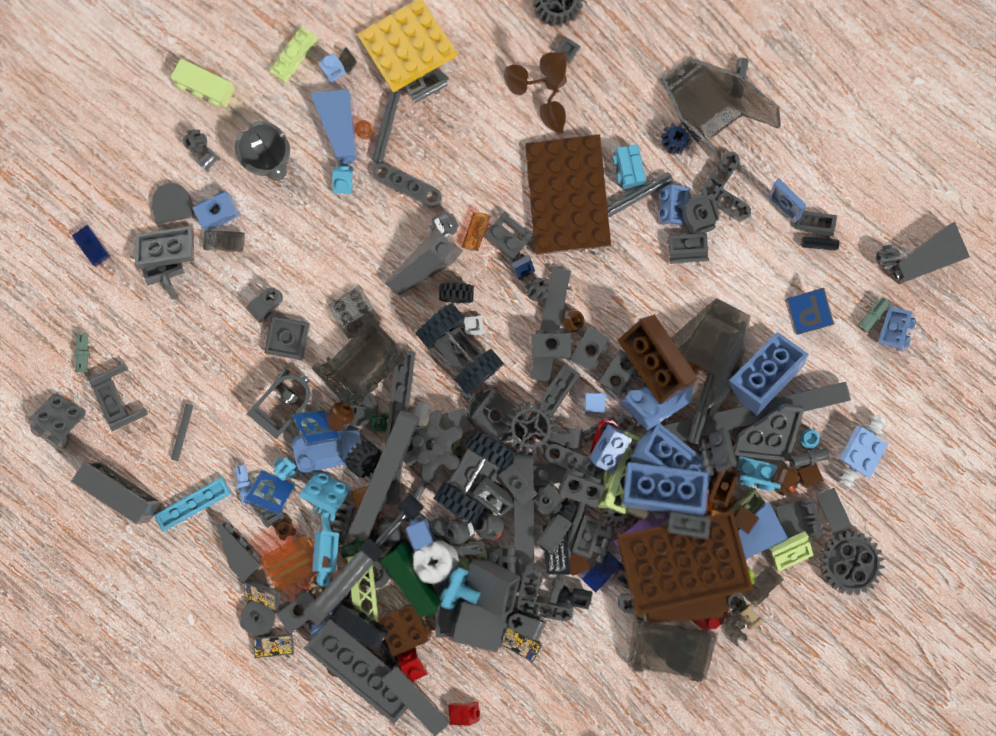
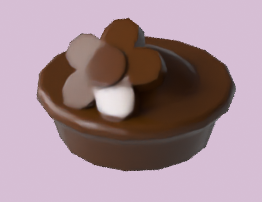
[564,309,584,332]

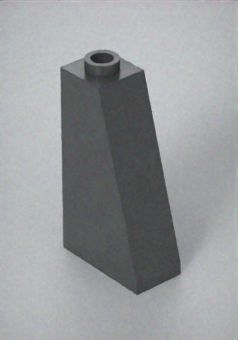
[892,222,970,284]

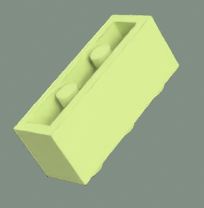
[170,58,235,108]

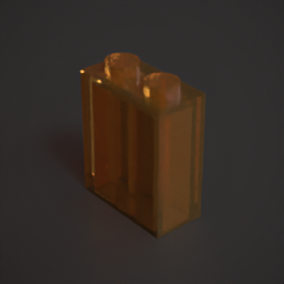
[260,534,323,592]

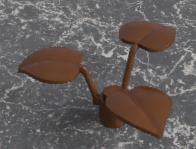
[504,51,567,133]

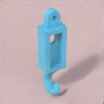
[312,509,339,587]

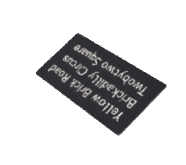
[542,524,570,575]

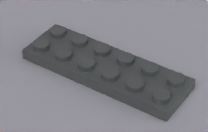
[304,617,408,724]

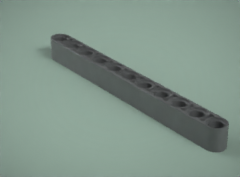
[643,382,851,441]

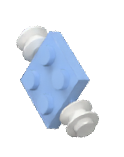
[837,415,888,488]

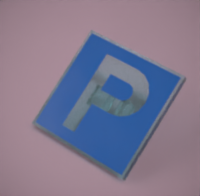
[290,409,341,446]
[243,470,296,516]

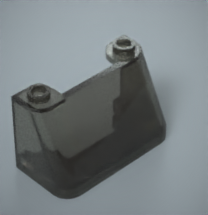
[627,617,717,682]

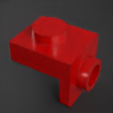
[398,647,428,682]
[448,701,481,726]

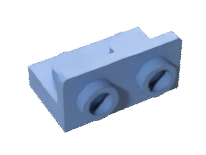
[658,184,690,226]
[878,307,916,352]

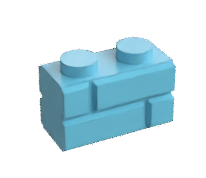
[612,144,646,190]

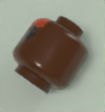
[771,465,800,496]

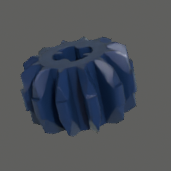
[661,123,693,155]

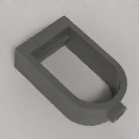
[247,373,310,439]

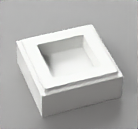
[463,315,484,336]

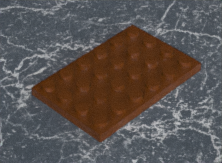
[525,134,611,255]
[617,511,754,616]

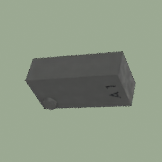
[71,461,162,524]

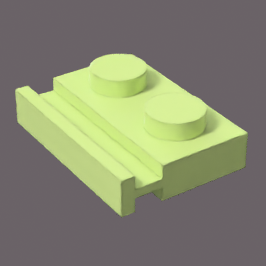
[769,531,813,572]

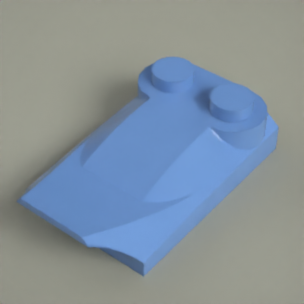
[622,383,695,431]
[292,425,361,474]

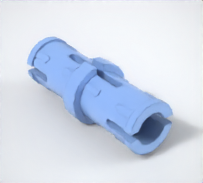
[234,465,252,505]

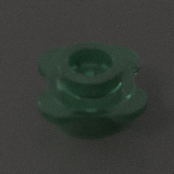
[369,413,388,432]

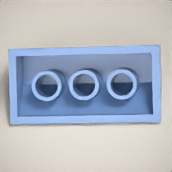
[729,332,809,415]
[631,423,715,487]
[622,462,708,517]

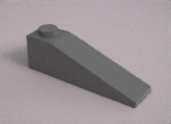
[385,227,463,295]

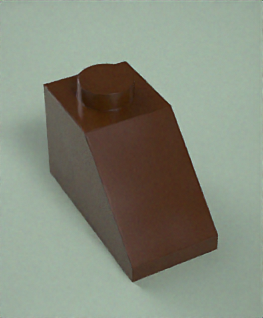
[708,466,741,507]

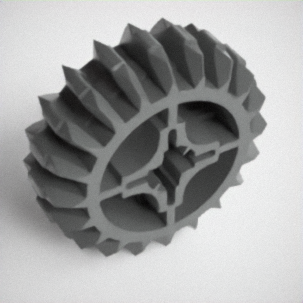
[533,0,583,28]
[505,402,557,455]

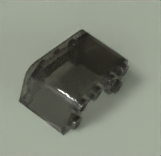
[311,313,406,406]

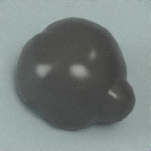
[234,121,290,181]

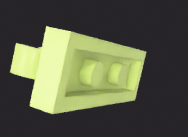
[269,26,317,83]

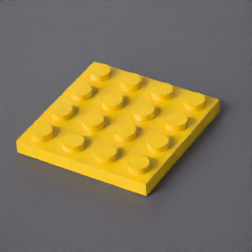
[357,0,458,93]

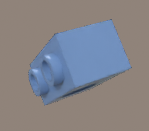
[193,191,241,232]
[589,424,631,473]
[406,517,436,550]

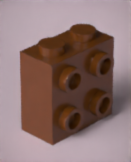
[378,604,432,656]

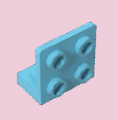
[736,456,781,491]

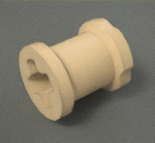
[737,603,763,630]

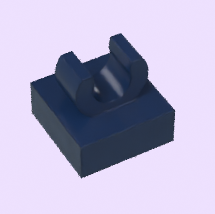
[512,254,535,280]

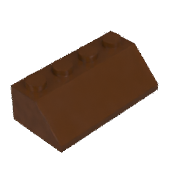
[617,314,698,405]

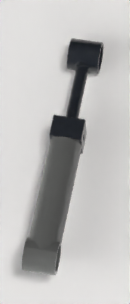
[303,494,425,626]

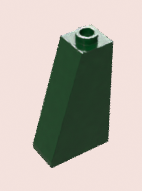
[380,538,441,619]

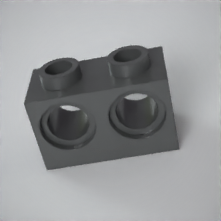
[598,349,638,395]
[559,467,605,508]

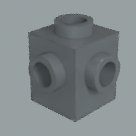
[533,484,567,514]

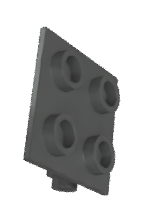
[775,497,823,540]

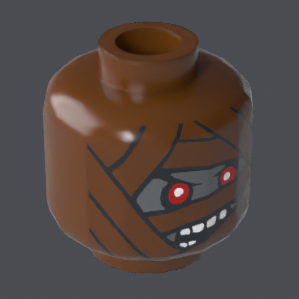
[326,402,355,431]

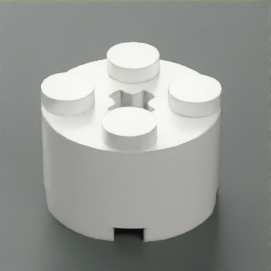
[413,541,459,583]

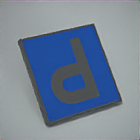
[787,287,835,335]

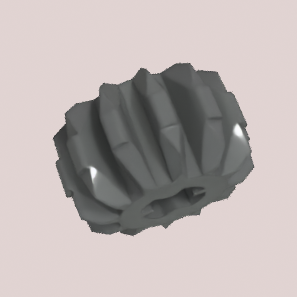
[600,495,631,528]

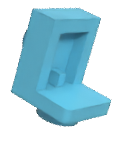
[332,164,354,194]

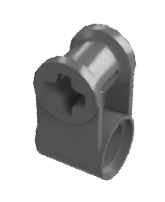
[246,287,283,323]
[507,610,546,641]

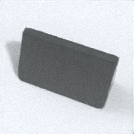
[472,477,514,517]

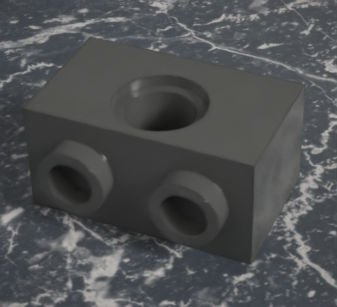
[569,326,609,372]
[532,330,571,359]
[276,589,317,634]

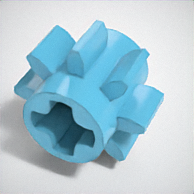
[273,456,297,480]

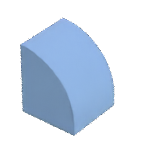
[584,393,605,414]

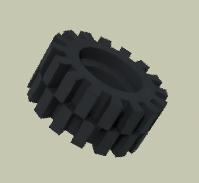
[439,282,474,304]
[345,440,382,478]

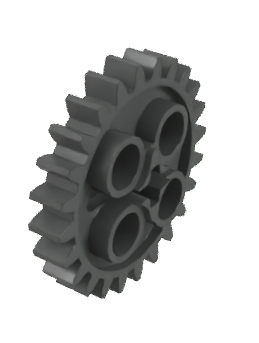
[819,531,885,595]

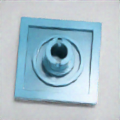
[299,471,351,514]
[441,568,480,609]

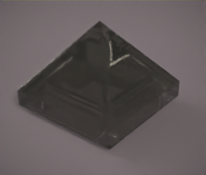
[338,47,357,74]

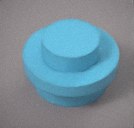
[800,429,820,448]

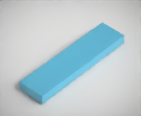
[154,477,232,532]

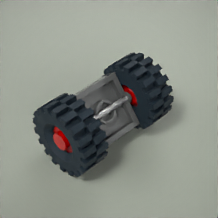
[416,303,504,395]
[433,429,516,523]

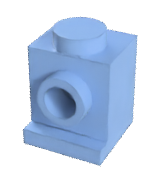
[319,53,346,83]

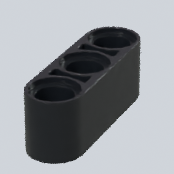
[331,600,388,650]

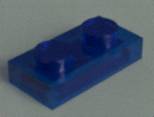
[72,225,111,267]
[581,550,622,593]

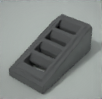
[795,211,837,237]
[329,503,355,544]

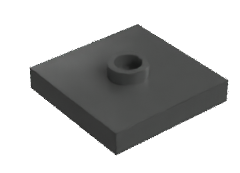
[264,316,310,361]

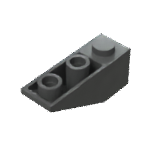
[218,521,264,581]

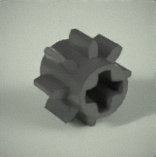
[183,129,207,153]
[876,245,900,269]
[525,278,549,301]

